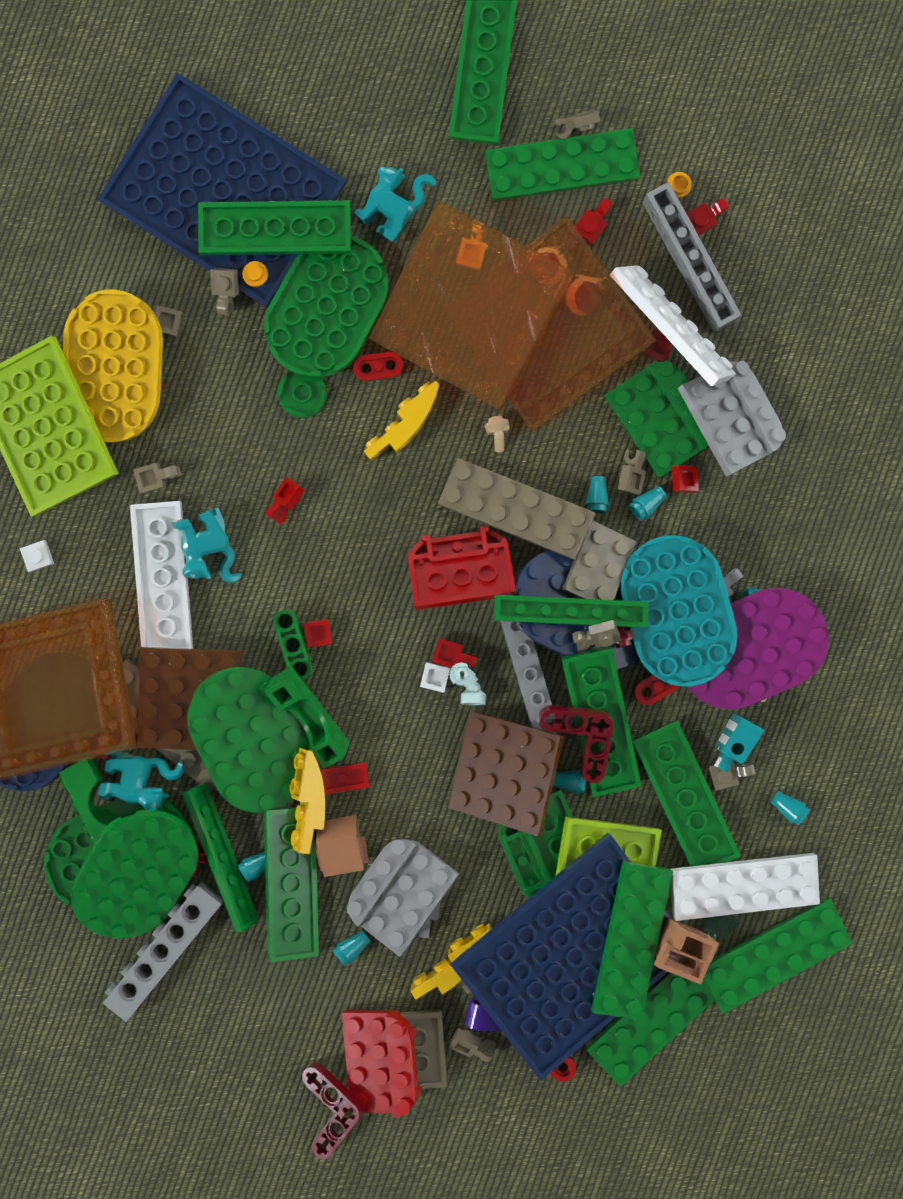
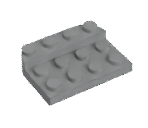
[678,361,786,477]
[347,839,460,957]

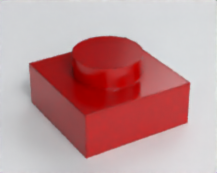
[672,465,699,494]
[304,619,333,648]

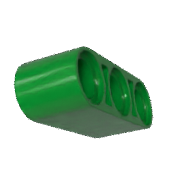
[274,610,313,680]

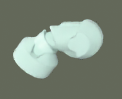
[449,663,486,705]

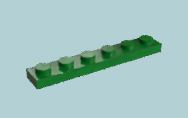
[493,595,648,628]
[182,783,260,933]

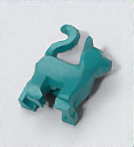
[354,166,437,244]
[171,508,241,583]
[98,752,185,810]

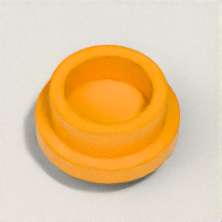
[667,172,692,198]
[242,261,268,287]

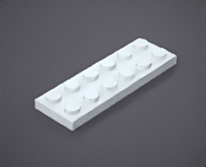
[610,266,736,386]
[130,501,193,649]
[670,853,820,921]

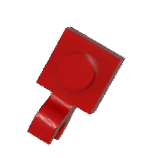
[573,198,613,246]
[687,198,729,237]
[266,477,306,525]
[432,638,478,668]

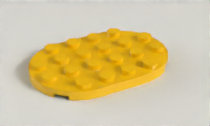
[63,289,163,442]

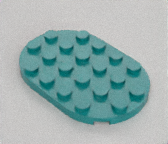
[621,535,737,687]

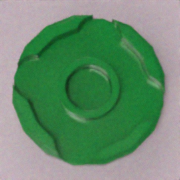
[277,372,327,419]

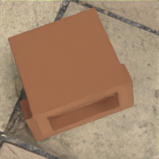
[316,815,370,877]
[654,918,719,984]

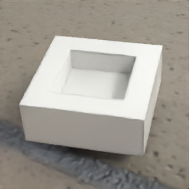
[20,540,54,572]
[420,662,450,692]

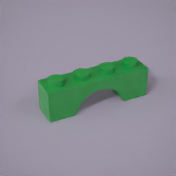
[265,666,350,768]
[59,757,110,843]

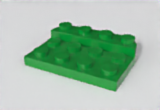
[604,361,708,479]
[498,789,573,898]

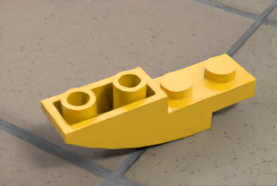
[364,381,439,461]
[290,748,325,854]
[411,923,492,999]

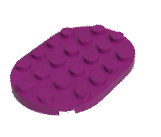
[687,588,829,709]

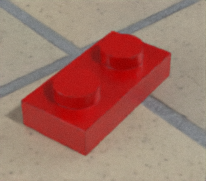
[320,761,370,794]

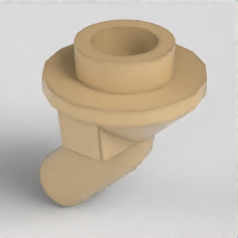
[485,416,509,452]

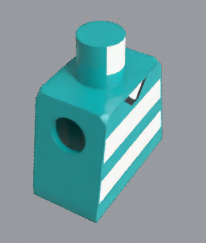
[715,713,764,773]

